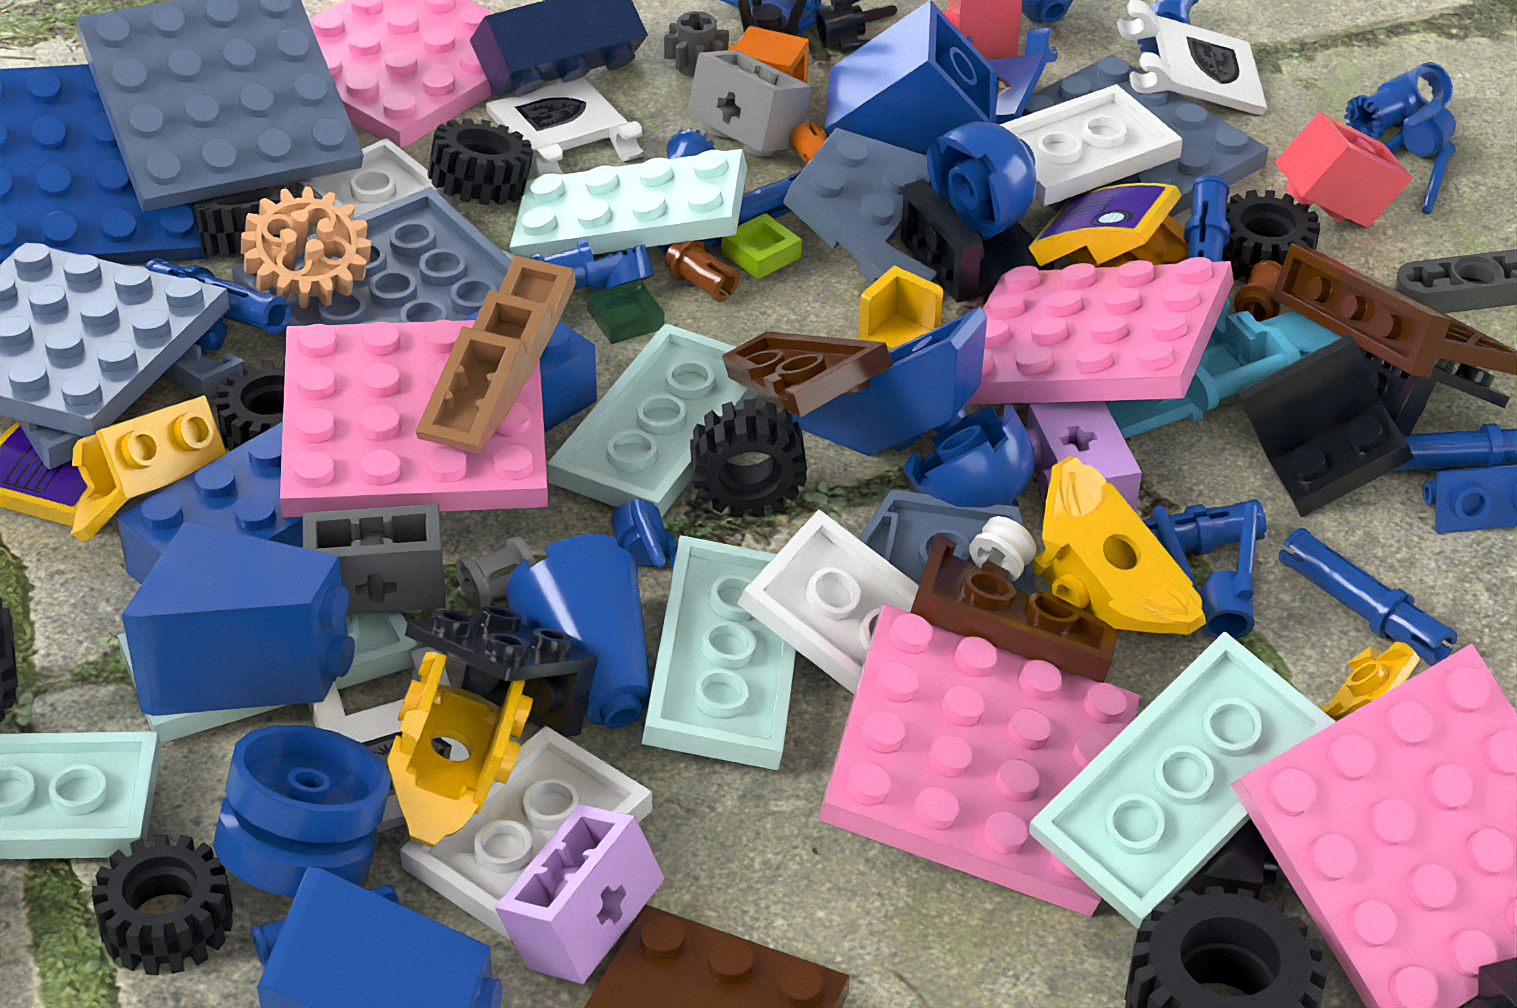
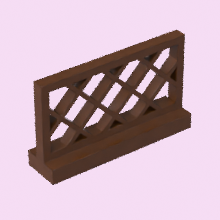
[1272,243,1517,379]

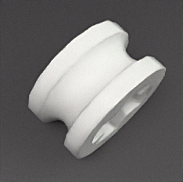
[969,516,1037,582]

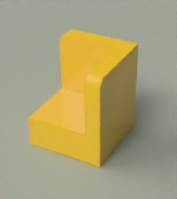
[858,265,943,350]

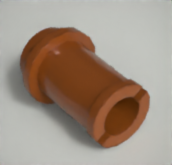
[665,240,740,302]
[1234,260,1283,322]

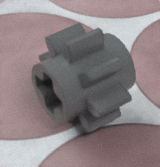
[664,11,729,77]

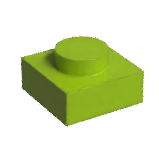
[721,213,802,280]

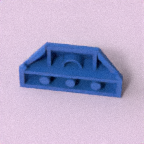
[790,306,987,456]

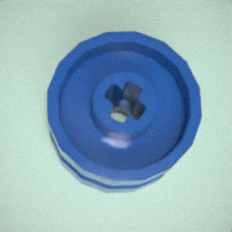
[213,725,391,898]

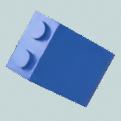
[825,0,997,153]
[122,521,355,716]
[257,867,503,1008]

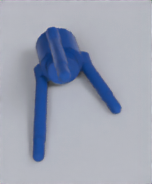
[1385,99,1456,214]
[611,498,677,568]
[1153,502,1258,639]

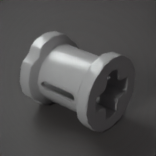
[455,536,536,614]

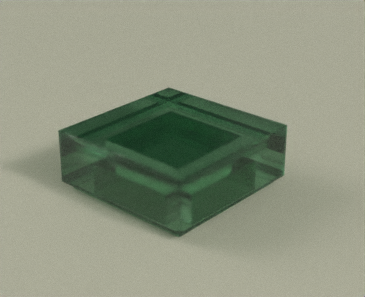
[587,280,665,344]

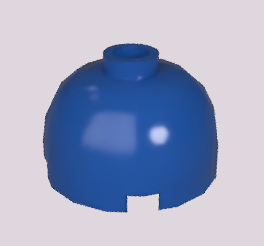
[927,121,1036,240]
[904,404,1035,508]

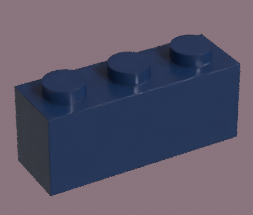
[469,0,648,96]

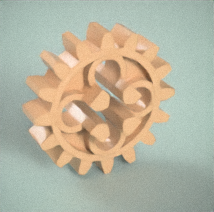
[241,187,371,308]

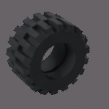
[1125,886,1326,1008]

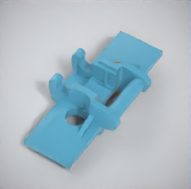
[1104,297,1341,439]

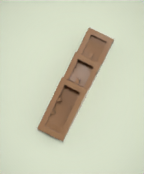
[415,255,576,453]

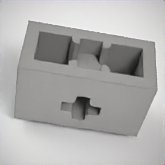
[686,50,812,157]

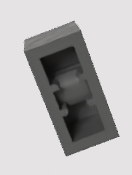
[303,503,446,615]

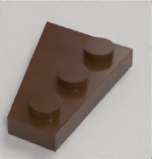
[722,331,892,417]
[910,533,1118,683]
[584,904,850,1008]

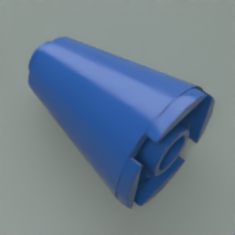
[506,534,651,729]

